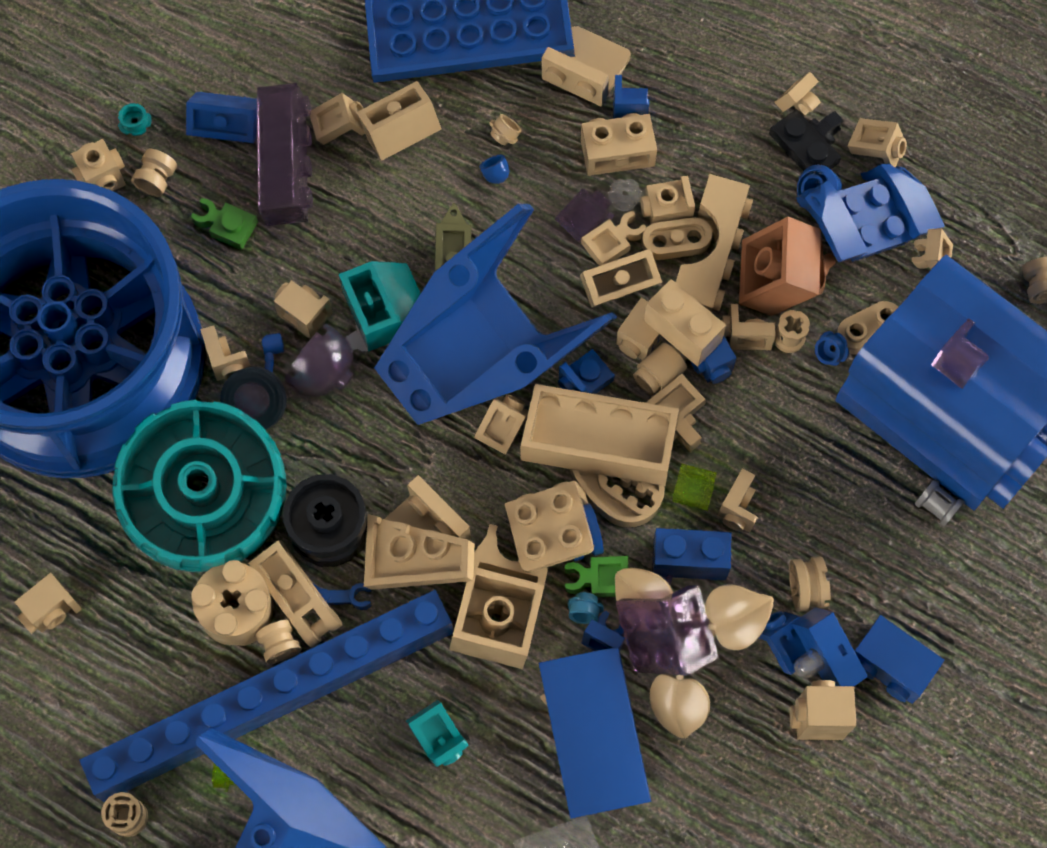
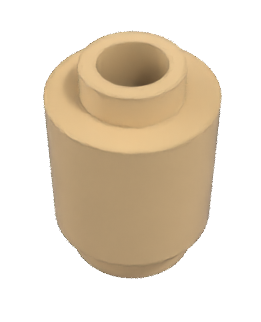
[633,343,687,395]

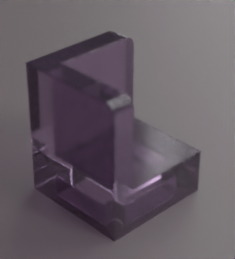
[931,318,989,389]

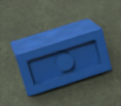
[186,92,263,143]

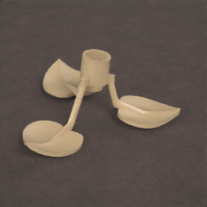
[615,568,774,739]

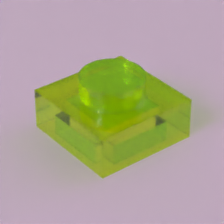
[672,463,717,511]

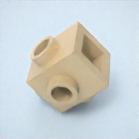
[71,139,126,191]

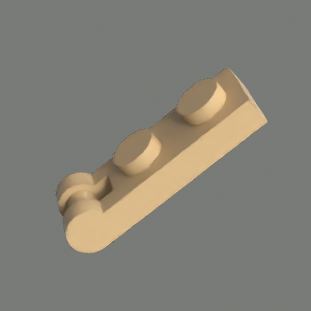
[248,540,343,648]

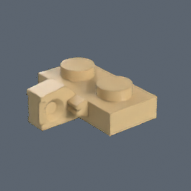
[646,374,706,452]

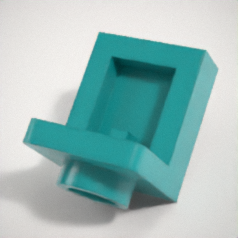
[406,700,469,767]

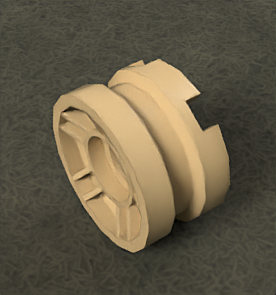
[789,556,831,612]

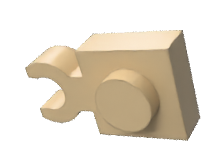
[581,211,646,266]

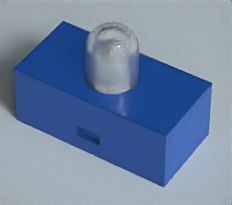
[792,607,868,687]

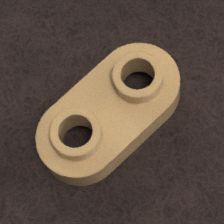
[642,217,712,260]
[836,301,898,354]

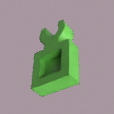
[191,198,258,250]
[565,556,629,597]

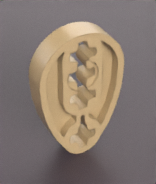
[569,469,665,527]

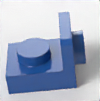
[558,349,615,394]
[758,611,819,675]

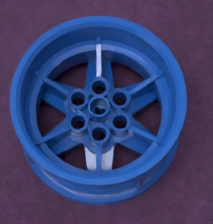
[0,179,205,479]

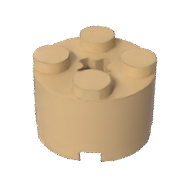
[191,560,274,646]

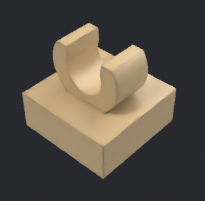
[775,72,821,116]
[912,228,953,269]

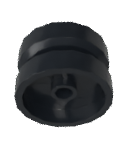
[283,474,368,567]

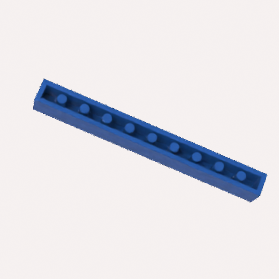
[79,590,453,802]

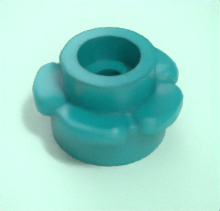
[118,103,152,136]

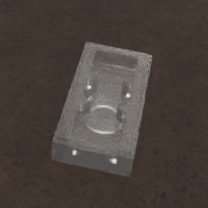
[513,815,599,848]

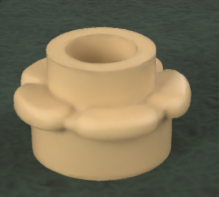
[490,114,522,146]

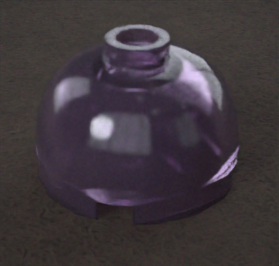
[285,324,354,397]

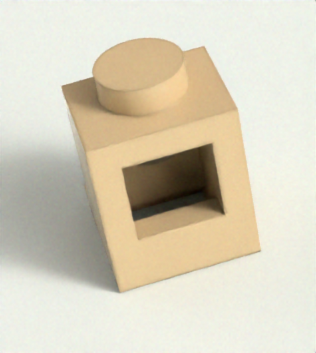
[640,175,695,224]
[273,280,333,339]
[14,573,82,634]

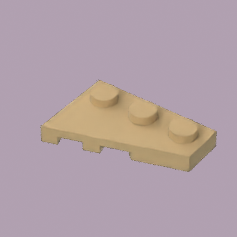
[364,514,475,590]

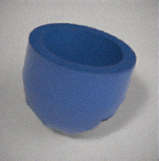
[479,154,510,184]

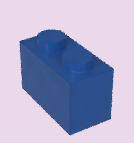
[652,528,732,580]
[855,615,945,704]

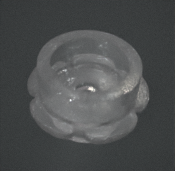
[608,178,642,211]

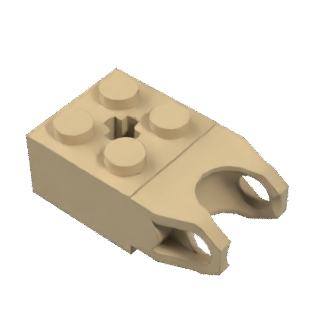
[449,524,548,669]

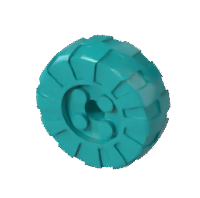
[112,399,287,573]

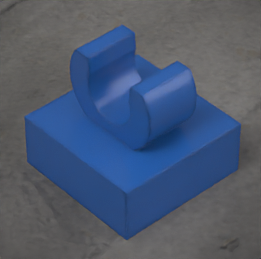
[581,611,627,651]

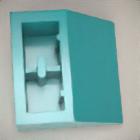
[338,261,421,352]

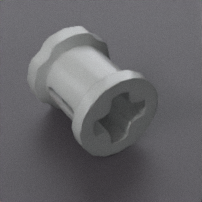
[915,479,964,527]

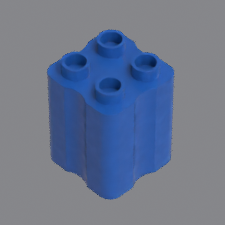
[835,254,1047,511]

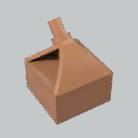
[739,216,836,316]

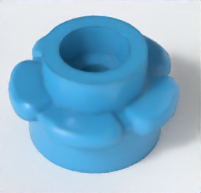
[567,592,604,625]

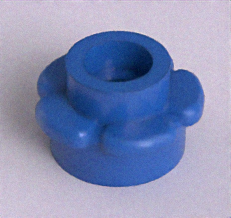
[815,331,849,366]

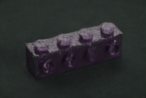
[257,83,313,226]

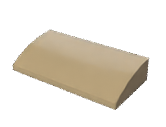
[521,384,679,486]

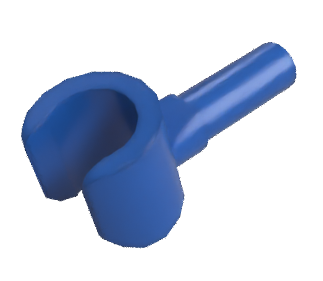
[262,333,284,373]

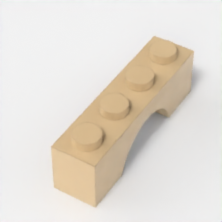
[676,174,753,313]

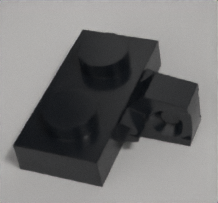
[769,109,844,171]

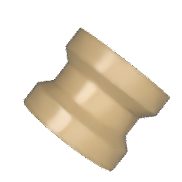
[255,620,302,664]

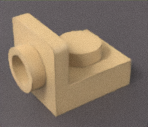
[309,93,365,145]
[848,118,907,167]
[722,304,776,350]
[200,325,250,381]
[474,394,529,455]
[717,468,758,533]

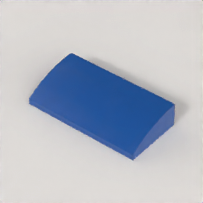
[539,647,652,819]

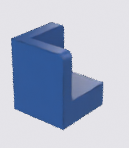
[613,75,649,119]

